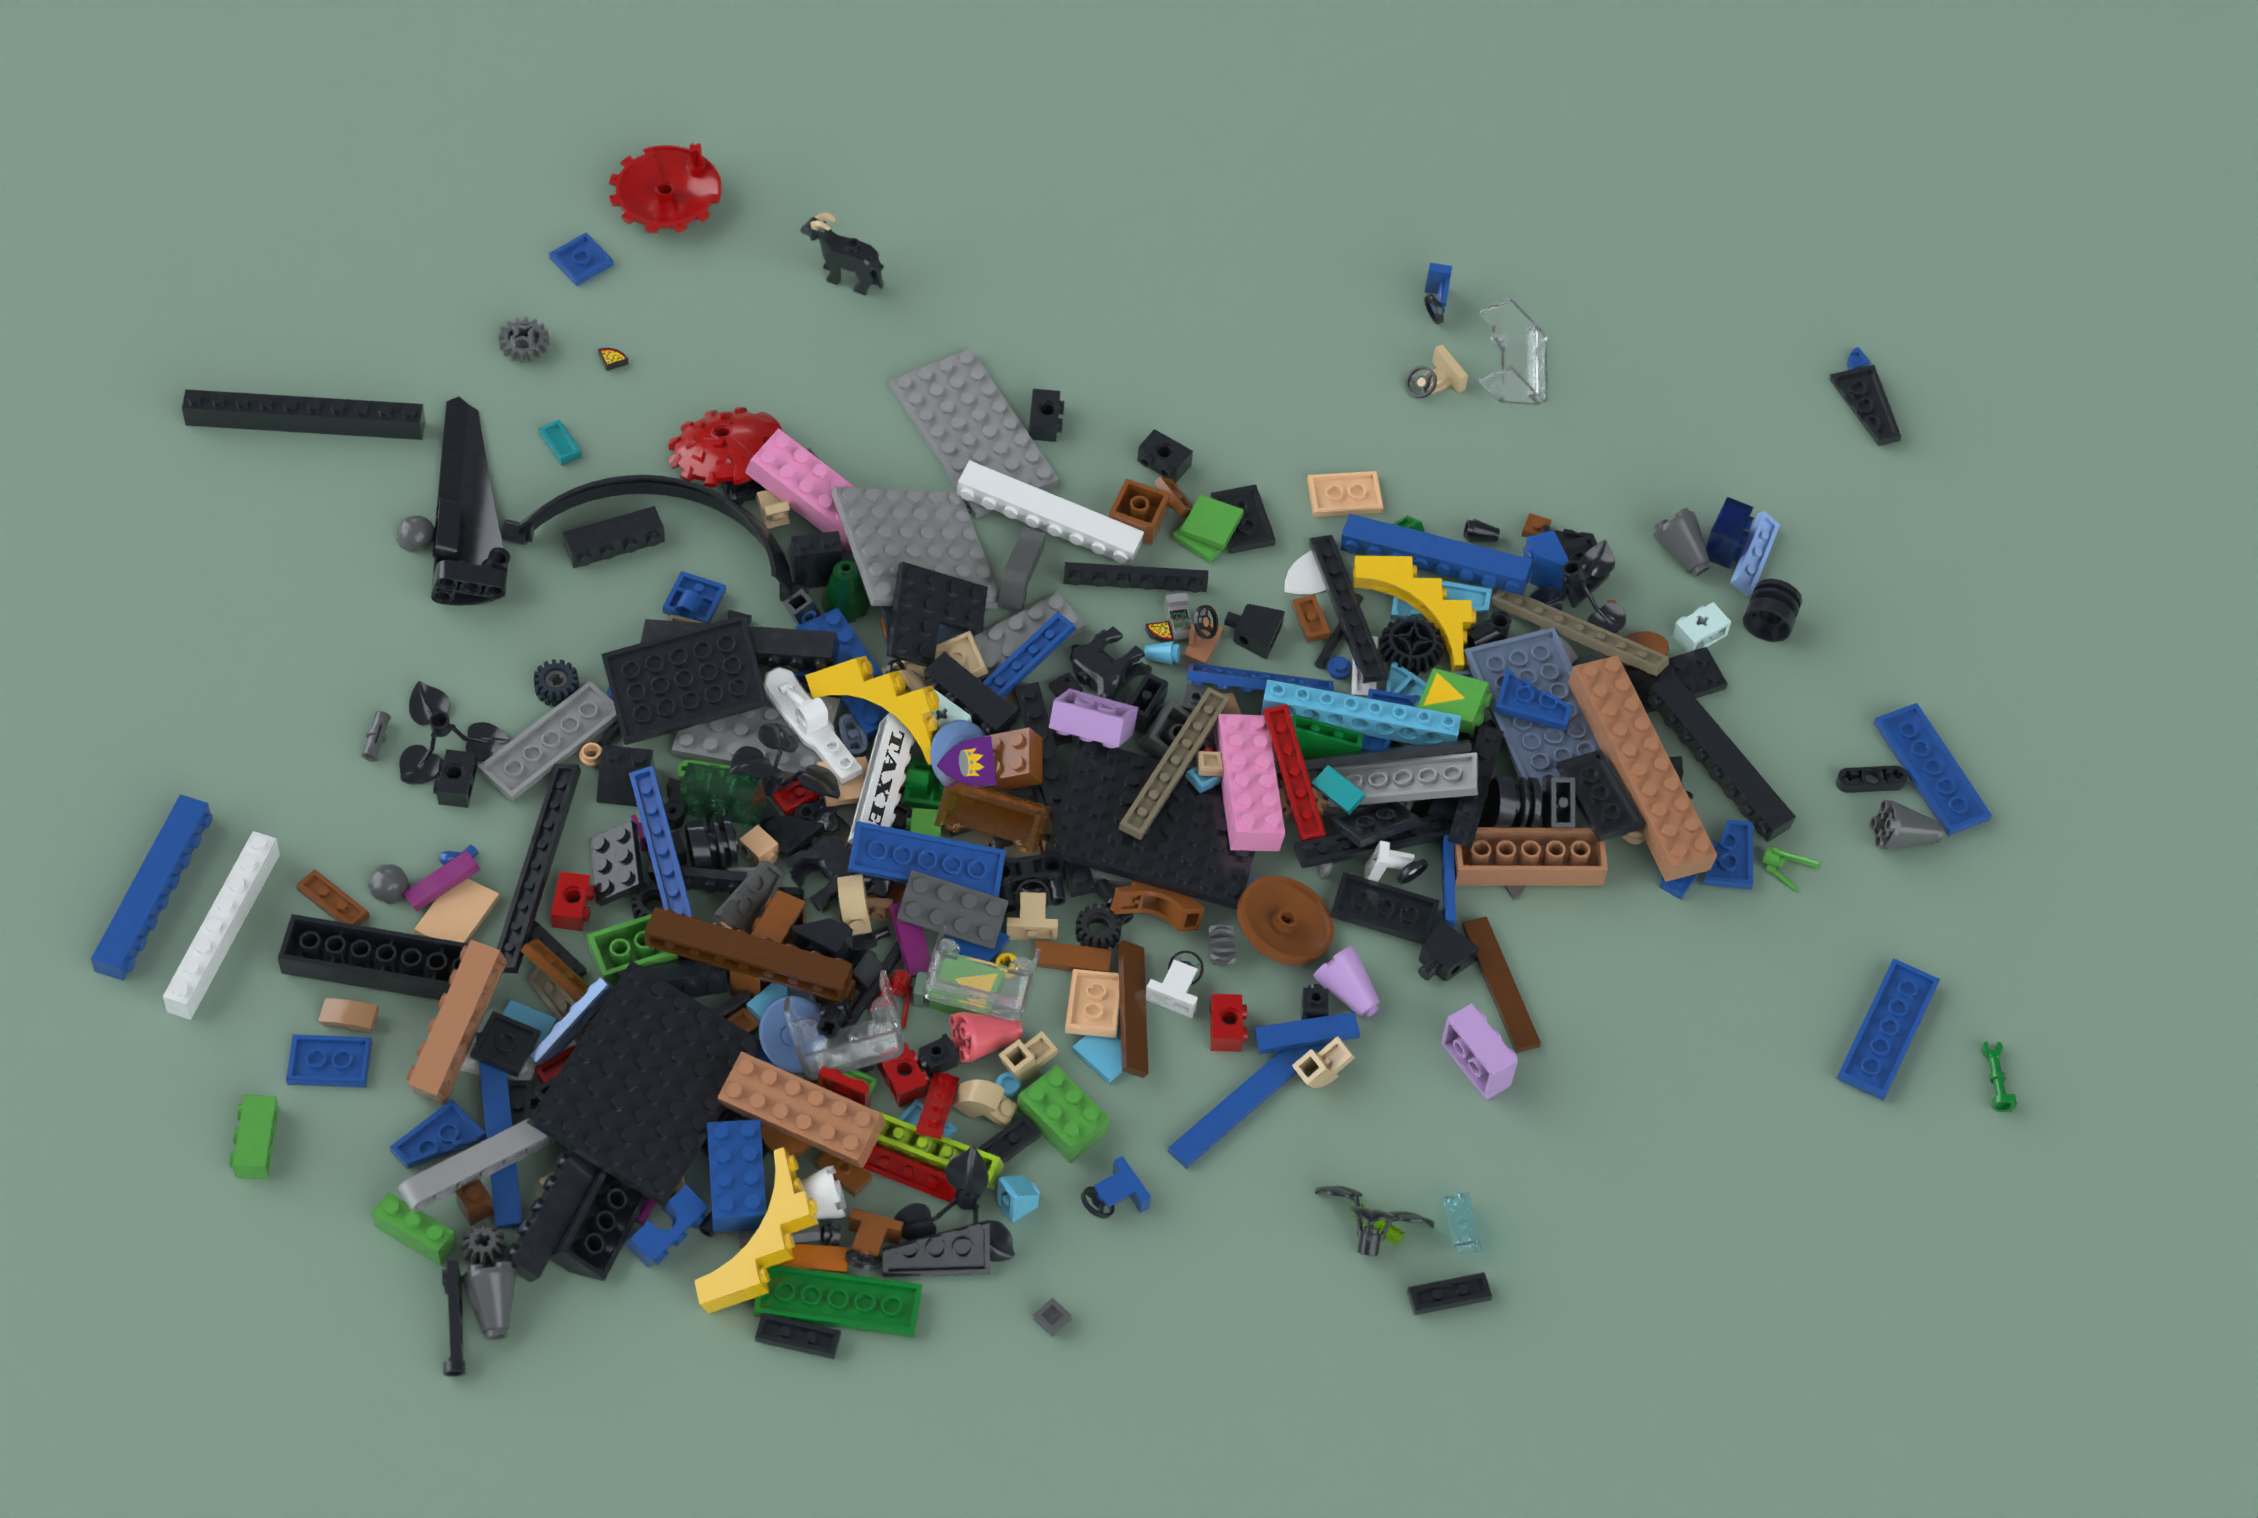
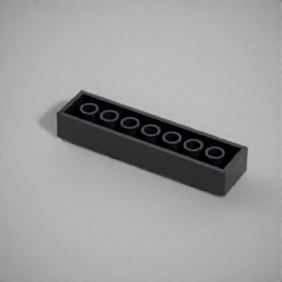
[278,914,469,1000]

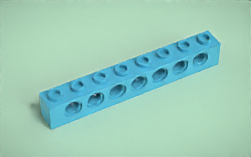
[1261,680,1461,745]

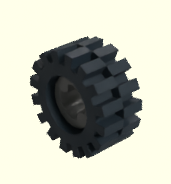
[534,659,579,707]

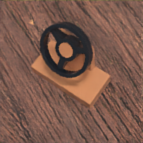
[1183,605,1224,664]

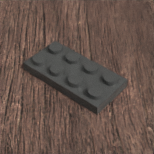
[896,870,1009,950]

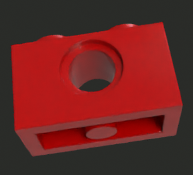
[550,871,595,931]
[1210,994,1248,1052]
[877,1042,930,1107]

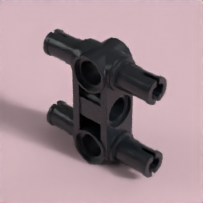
[988,834,1066,913]

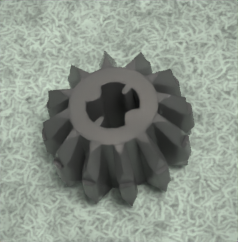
[1209,923,1236,966]
[460,1222,507,1268]

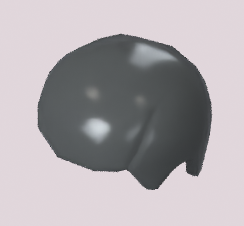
[397,516,435,552]
[367,864,410,904]

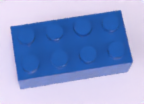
[707,1119,767,1233]

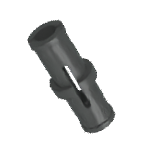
[361,711,391,761]

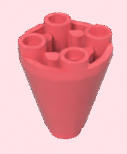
[949,1012,1023,1064]

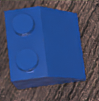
[1523,530,1569,593]

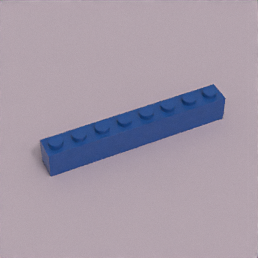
[1341,514,1533,595]
[91,794,212,981]

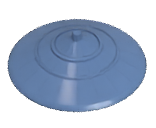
[930,720,987,794]
[759,996,830,1073]

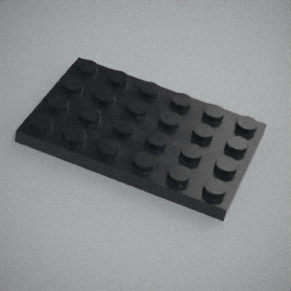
[601,615,769,745]

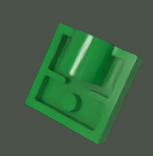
[903,759,956,812]

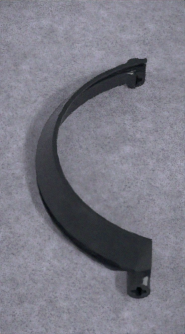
[501,475,809,602]

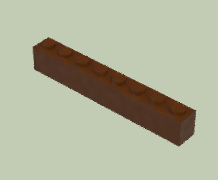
[644,907,852,1003]

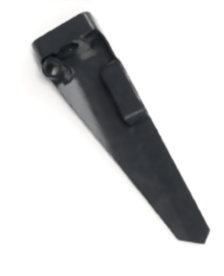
[431,396,510,606]

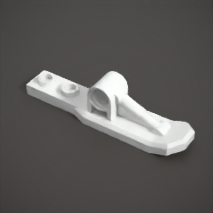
[764,667,863,785]

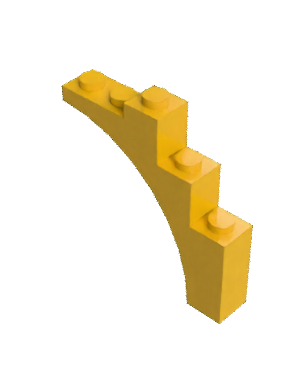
[1353,556,1476,673]
[805,656,940,765]
[694,1147,819,1314]

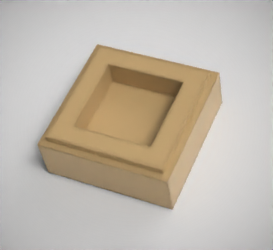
[1195,751,1224,777]

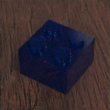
[1706,497,1755,569]

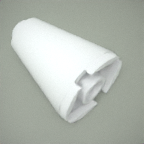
[801,1165,847,1219]

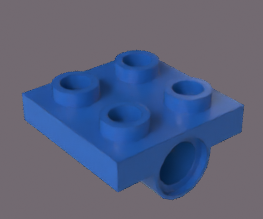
[662,571,726,623]

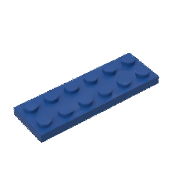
[795,608,889,739]
[1187,662,1334,694]
[1874,703,1992,836]
[847,821,1006,897]
[1836,958,1940,1101]

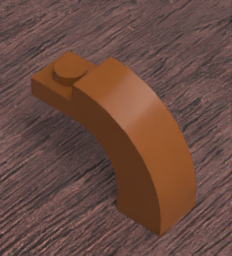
[1110,881,1205,932]

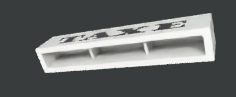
[848,712,916,844]

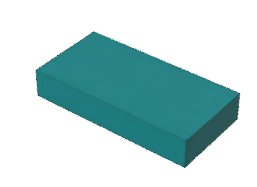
[538,419,582,466]
[1312,765,1366,815]

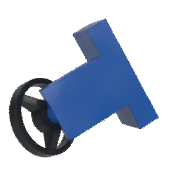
[1424,263,1452,325]
[1081,1156,1151,1219]

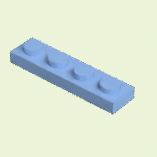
[1730,511,1780,597]
[530,978,614,1064]

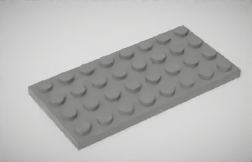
[889,348,1059,519]

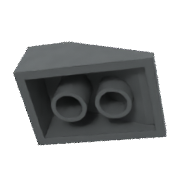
[1137,700,1216,769]

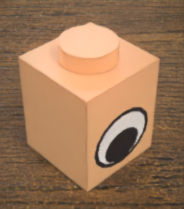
[739,825,779,867]

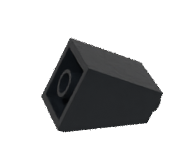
[788,531,843,588]

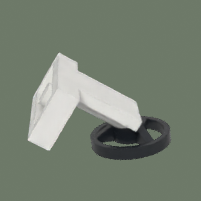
[1364,841,1429,884]
[1146,950,1204,1018]

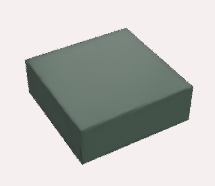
[913,972,928,1008]

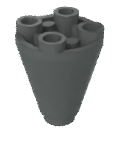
[1653,508,1710,577]
[1870,799,1943,850]
[461,1261,516,1340]

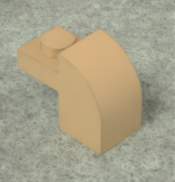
[755,490,790,529]
[837,874,872,935]
[999,1031,1059,1081]
[1292,1036,1356,1089]
[952,1079,1017,1129]

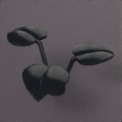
[1529,540,1626,633]
[399,681,510,784]
[730,723,840,799]
[894,1146,1015,1262]
[1315,1186,1435,1256]

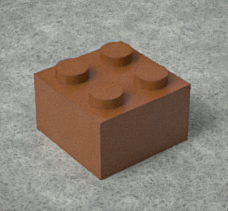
[1109,478,1170,545]
[985,727,1043,792]

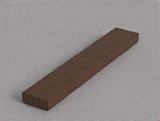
[1462,916,1541,1053]
[1118,940,1149,1078]

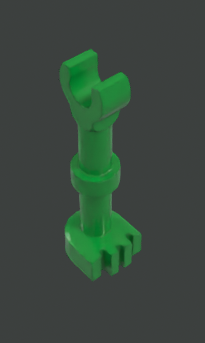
[1981,1041,2017,1112]

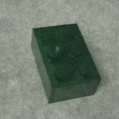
[680,762,767,827]

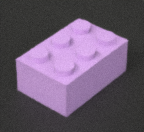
[1049,689,1138,748]
[1441,1003,1518,1100]

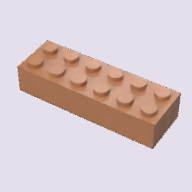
[1454,827,1608,886]
[406,939,507,1105]
[717,1051,886,1169]

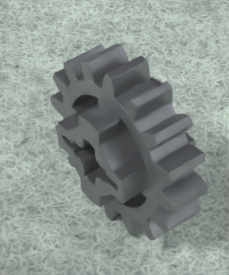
[498,317,550,363]

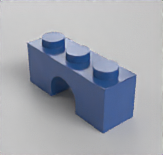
[625,1185,708,1267]

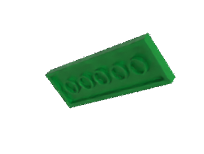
[753,1265,922,1338]

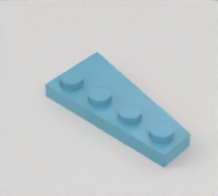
[1390,576,1492,619]

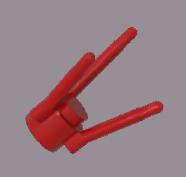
[868,970,914,1029]

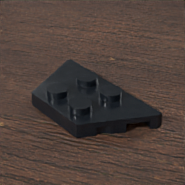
[1540,525,1610,608]

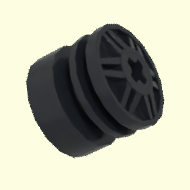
[1743,578,1802,642]
[1487,776,1542,828]
[685,815,739,870]

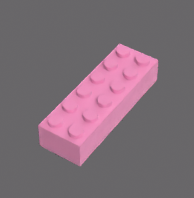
[745,428,856,555]
[1214,714,1285,851]

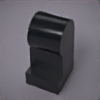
[664,778,694,830]

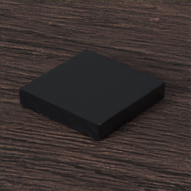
[470,1011,541,1078]

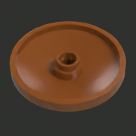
[1237,876,1334,966]

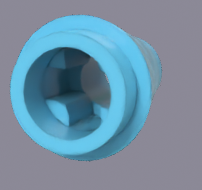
[1144,641,1180,665]

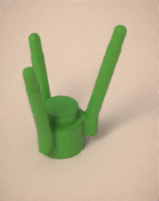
[1762,845,1821,892]

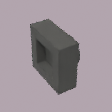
[1033,1298,1071,1337]

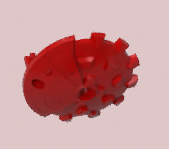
[609,143,722,233]
[668,407,782,487]

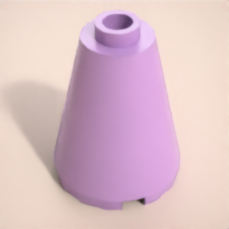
[1313,945,1380,1018]

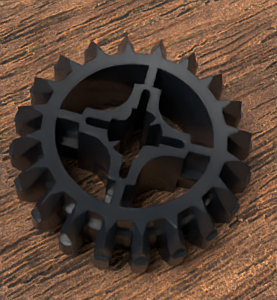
[1379,614,1445,676]

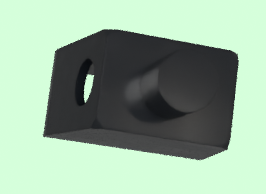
[1224,604,1285,659]
[1418,920,1479,981]

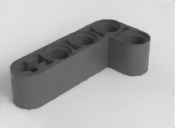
[998,527,1047,612]

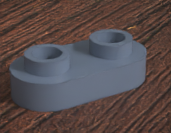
[838,713,868,758]

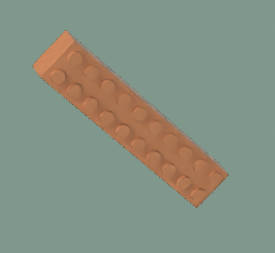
[1568,655,1717,882]

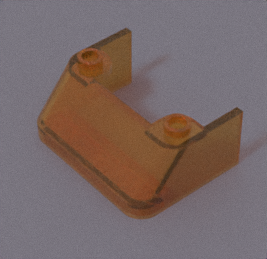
[934,781,1052,854]

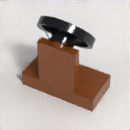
[845,1208,903,1270]

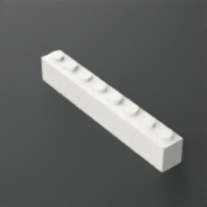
[956,460,1144,566]
[163,831,280,1020]

